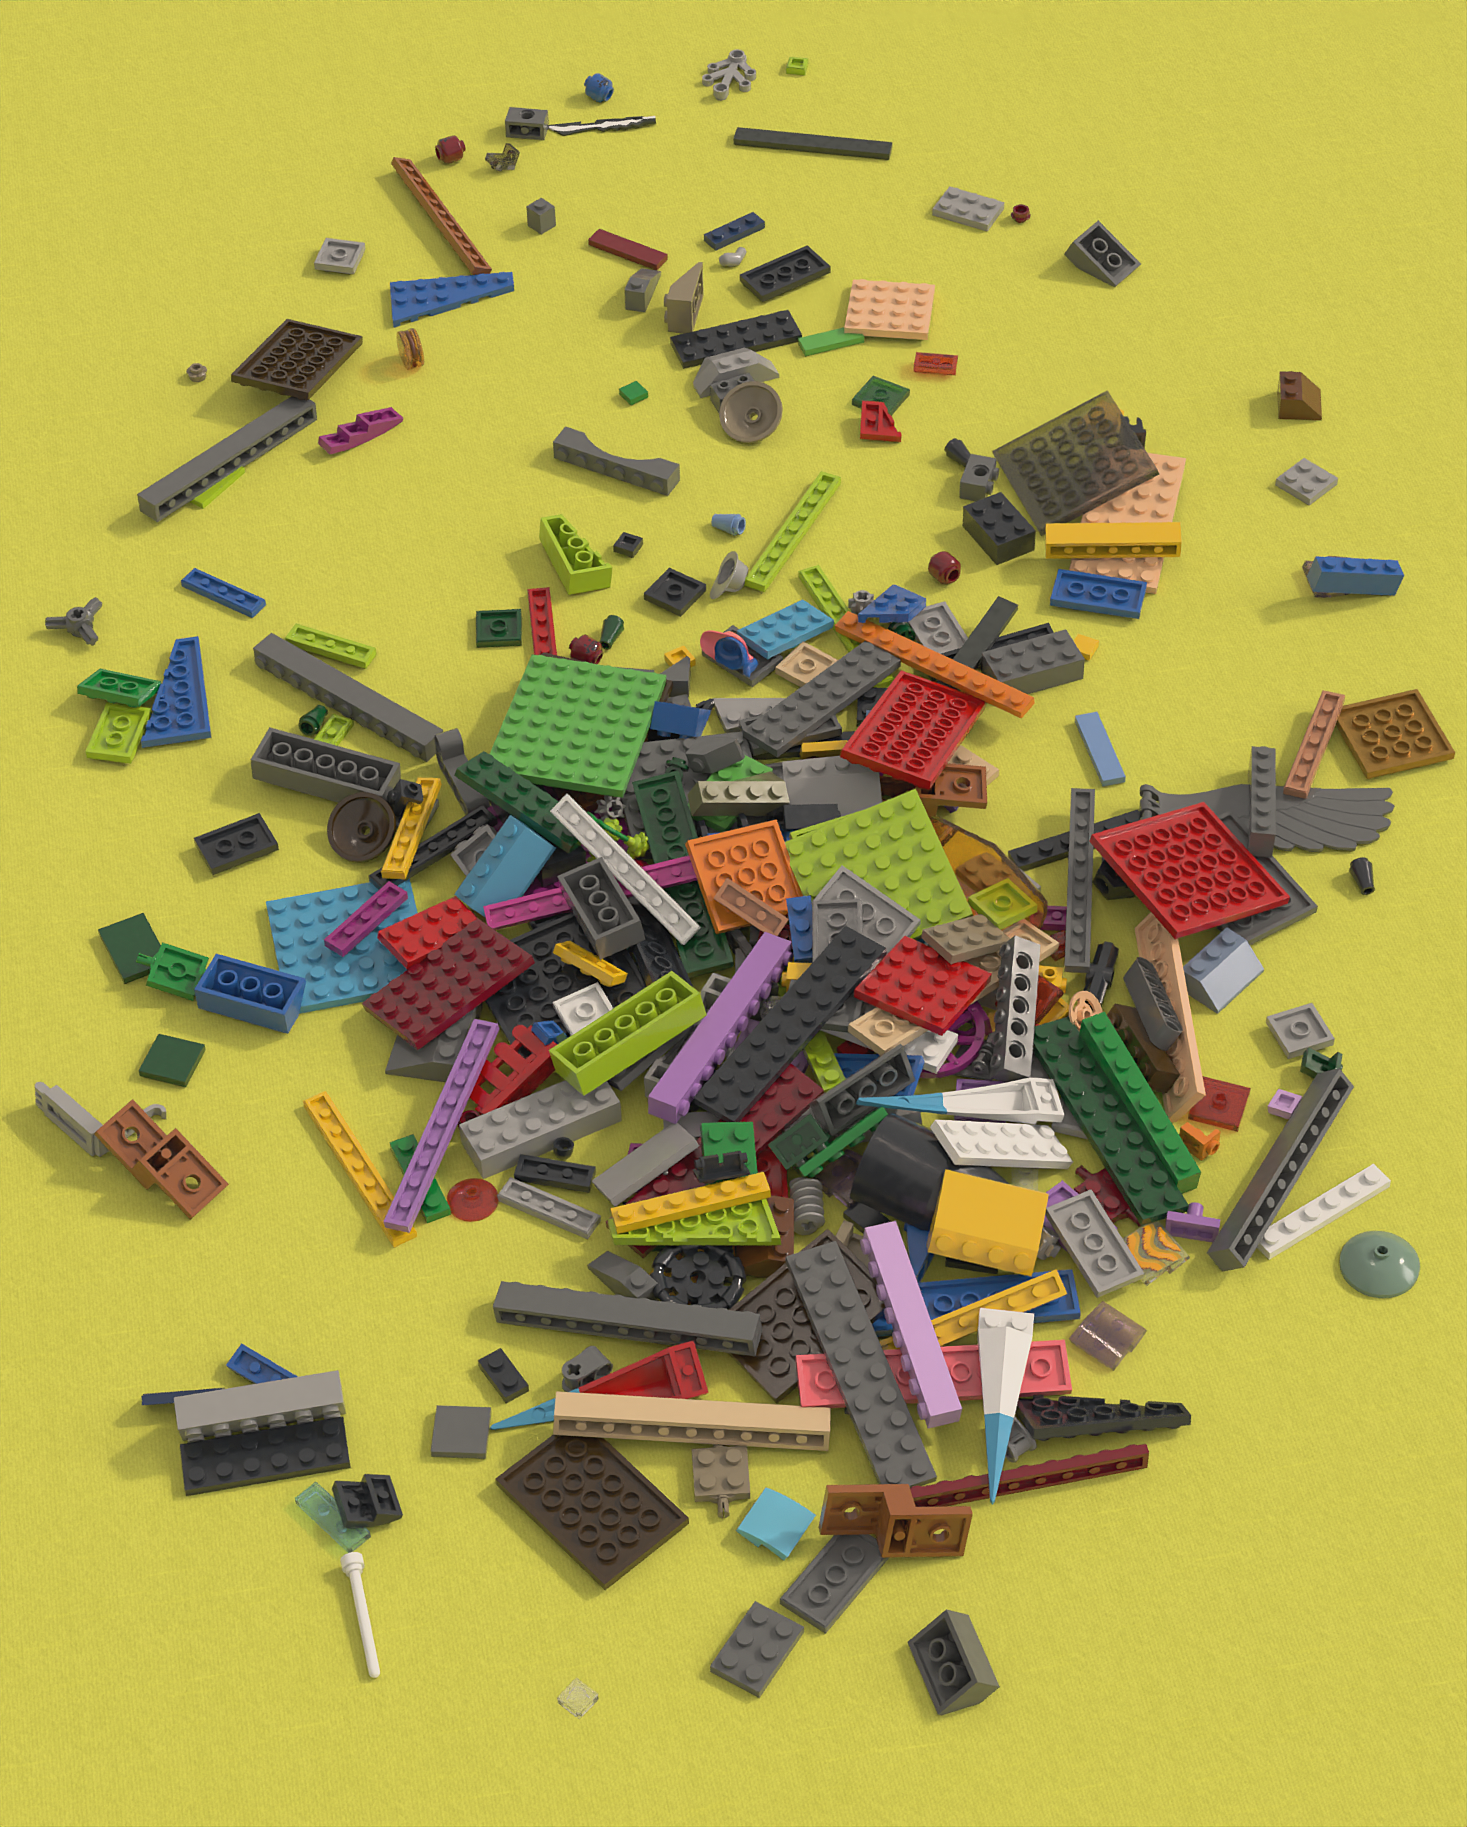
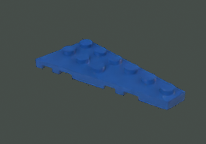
[390,272,514,328]
[141,636,212,748]

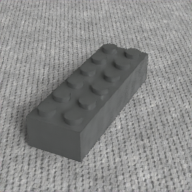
[250,727,401,803]

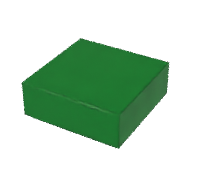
[619,381,648,405]

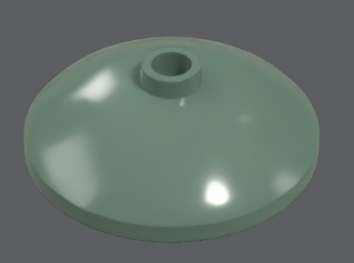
[1339,1231,1420,1298]

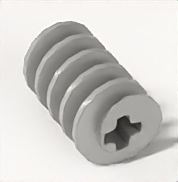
[789,1177,825,1236]

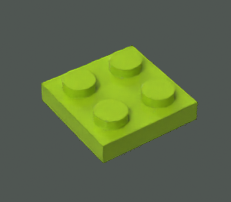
[968,878,1037,930]

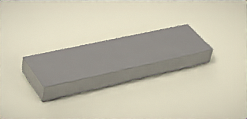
[497,1177,601,1239]

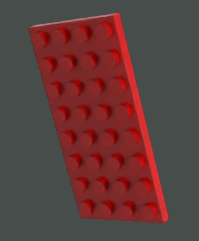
[840,670,987,790]

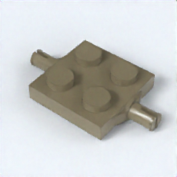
[692,1444,750,1518]

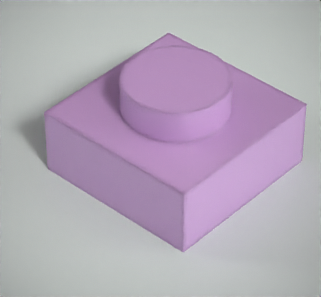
[1268,1089,1302,1119]

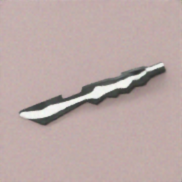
[549,116,656,136]

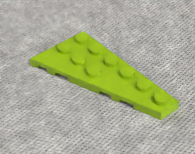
[607,1199,781,1245]

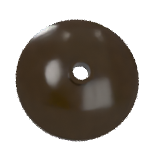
[327,792,396,862]

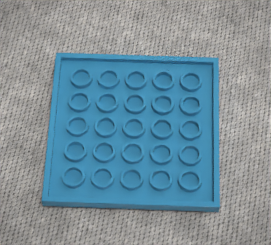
[266,879,418,1014]

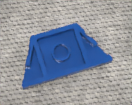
[858,584,926,623]

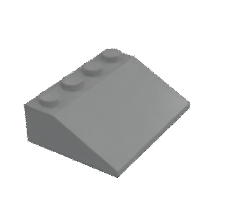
[782,756,882,817]

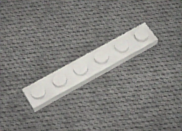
[1257,1164,1391,1260]

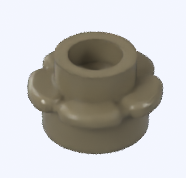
[186,363,207,382]

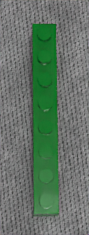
[1079,1012,1201,1194]

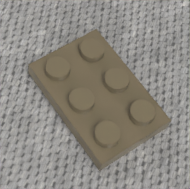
[921,914,1010,964]

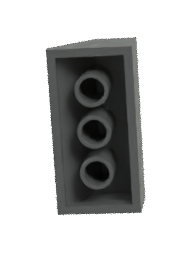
[809,1044,916,1136]

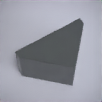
[660,656,691,697]

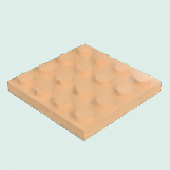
[844,279,935,340]

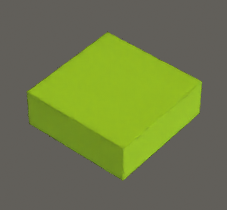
[786,57,809,75]

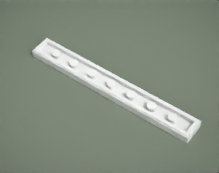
[550,794,701,945]

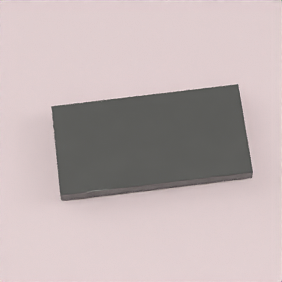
[780,1534,890,1634]

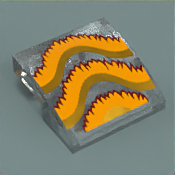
[1123,1221,1190,1287]

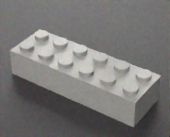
[459,1080,622,1179]
[174,1370,346,1443]

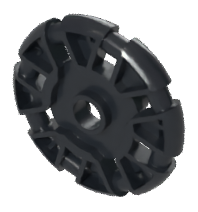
[650,1245,746,1310]

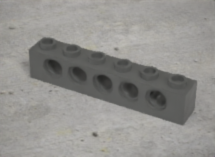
[990,936,1041,1083]

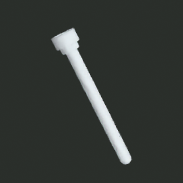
[340,1552,380,1678]

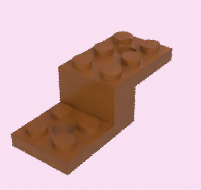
[879,763,987,823]
[94,1099,229,1220]
[818,1484,973,1558]

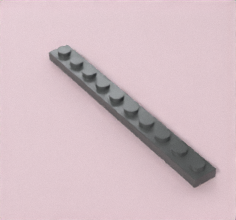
[1064,788,1095,973]

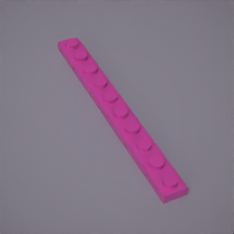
[483,856,697,930]

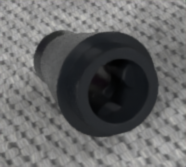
[944,438,971,468]
[1349,857,1375,895]

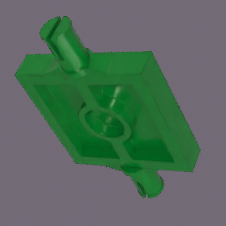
[136,942,209,1001]

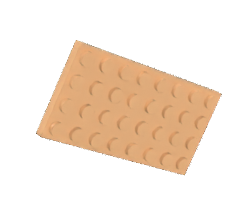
[1069,446,1186,594]

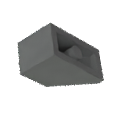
[685,736,745,773]

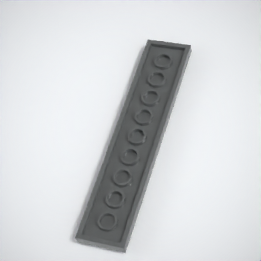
[785,1241,937,1488]

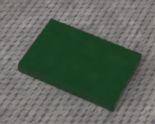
[98,913,161,984]

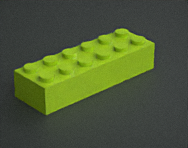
[549,971,707,1096]

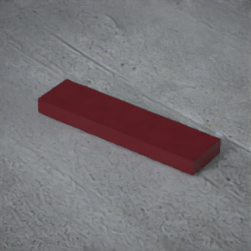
[588,229,668,270]

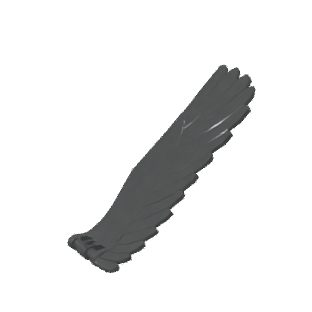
[1139,784,1395,852]

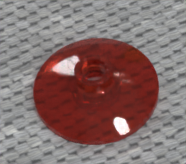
[447,1178,499,1222]

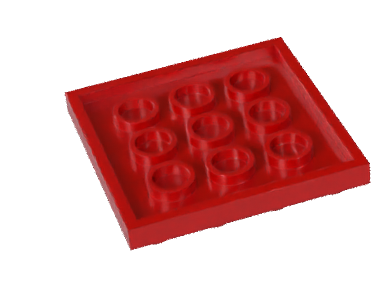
[854,936,992,1036]

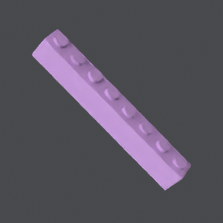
[860,1221,962,1428]

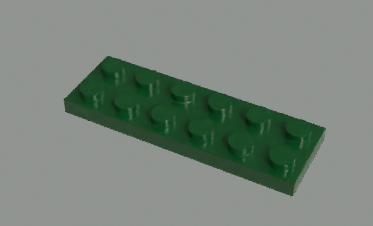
[454,751,582,854]

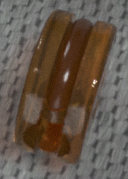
[396,328,424,370]

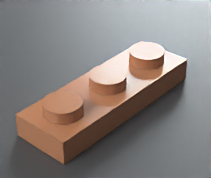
[713,878,789,936]

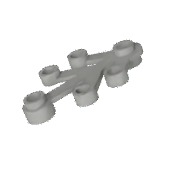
[702,49,756,101]

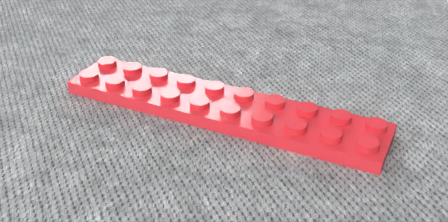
[795,1340,1072,1408]

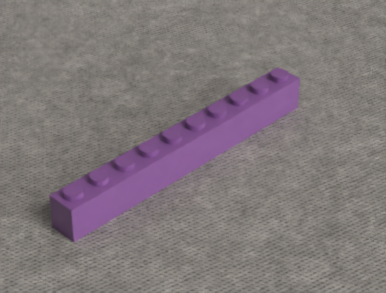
[648,932,793,1124]

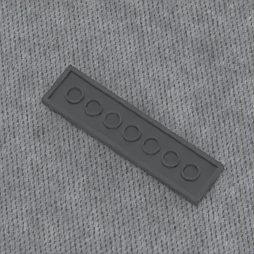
[743,641,901,757]

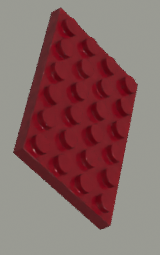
[362,918,535,1050]

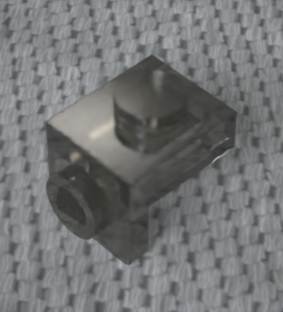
[485,143,520,171]

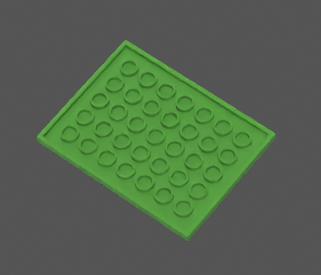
[490,654,666,798]

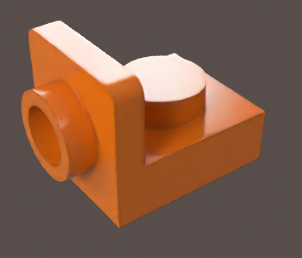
[1179,1122,1221,1161]

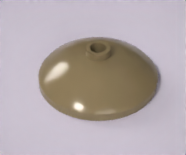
[719,381,783,443]

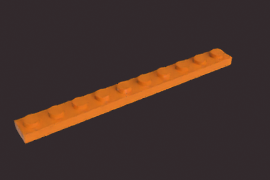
[835,611,1035,719]

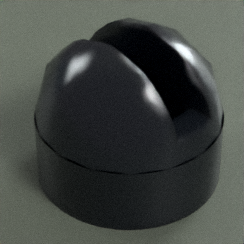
[553,1137,574,1160]

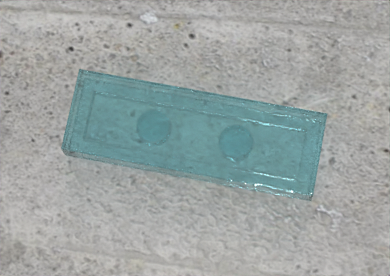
[295,1482,371,1553]

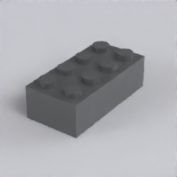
[981,629,1085,694]
[557,857,645,960]

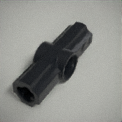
[1083,941,1119,1011]

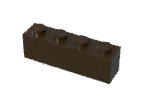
[1107,1003,1180,1093]

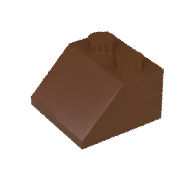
[1277,371,1322,420]

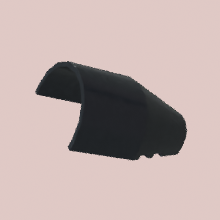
[849,1113,1009,1231]

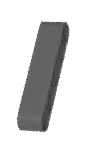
[1123,957,1183,1051]

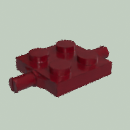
[1074,1165,1141,1227]

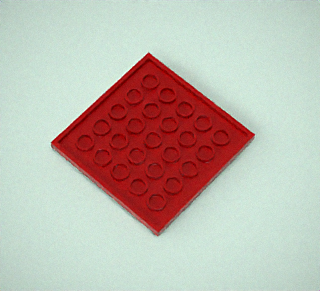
[1089,802,1290,939]

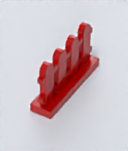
[469,1025,557,1115]

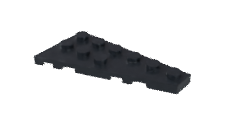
[1015,1395,1191,1441]

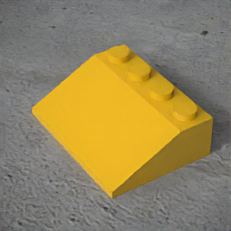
[926,1169,1049,1277]

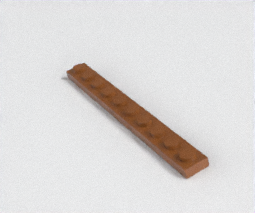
[391,157,492,275]

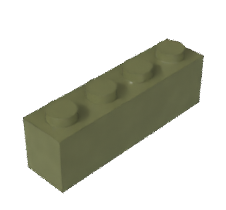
[687,771,790,816]

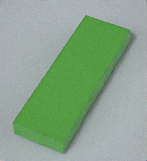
[798,327,864,356]

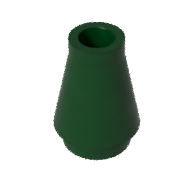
[599,615,624,650]
[299,705,328,736]

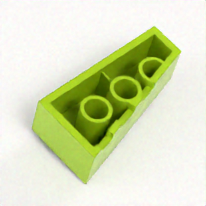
[539,514,613,595]

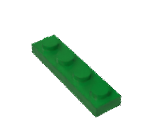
[389,1134,451,1223]

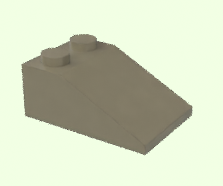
[664,262,704,333]

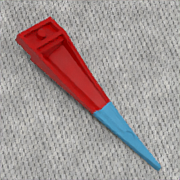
[490,1340,709,1430]

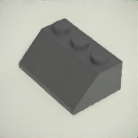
[908,1609,1000,1716]

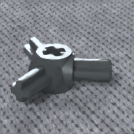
[45,597,102,646]

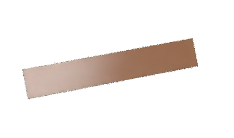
[1283,690,1345,799]

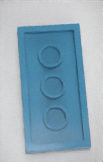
[737,600,834,659]

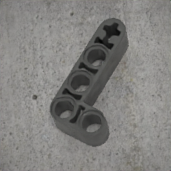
[434,728,490,816]

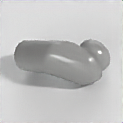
[719,247,747,267]

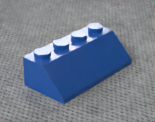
[194,954,306,1034]

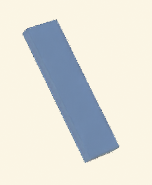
[1075,712,1126,786]

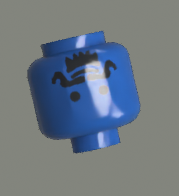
[584,73,614,103]

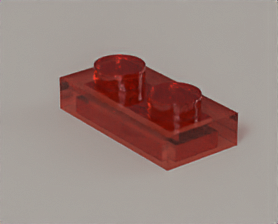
[914,352,958,376]

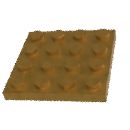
[1336,689,1455,779]

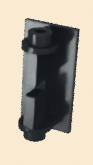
[692,1151,750,1184]

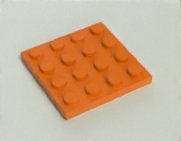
[685,820,803,934]

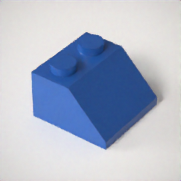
[650,701,711,739]

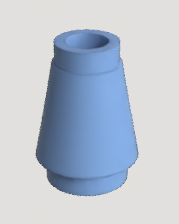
[711,514,746,536]

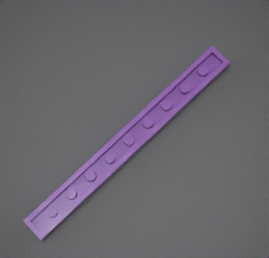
[384,1019,499,1233]

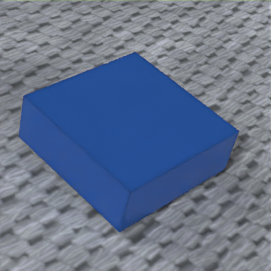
[531,1021,567,1045]

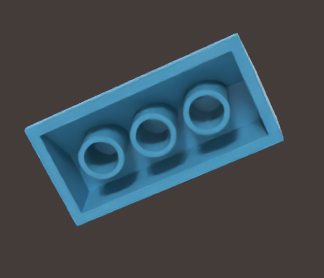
[454,815,556,918]

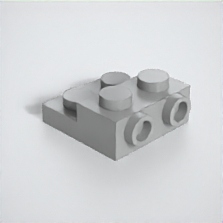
[451,824,497,877]

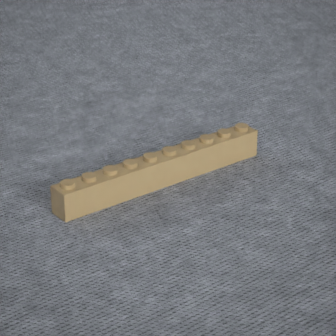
[553,1391,830,1451]

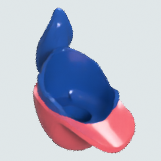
[700,630,758,678]

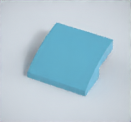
[736,1488,816,1560]

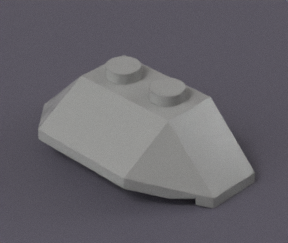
[693,348,779,398]

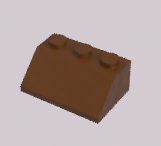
[735,1195,794,1278]

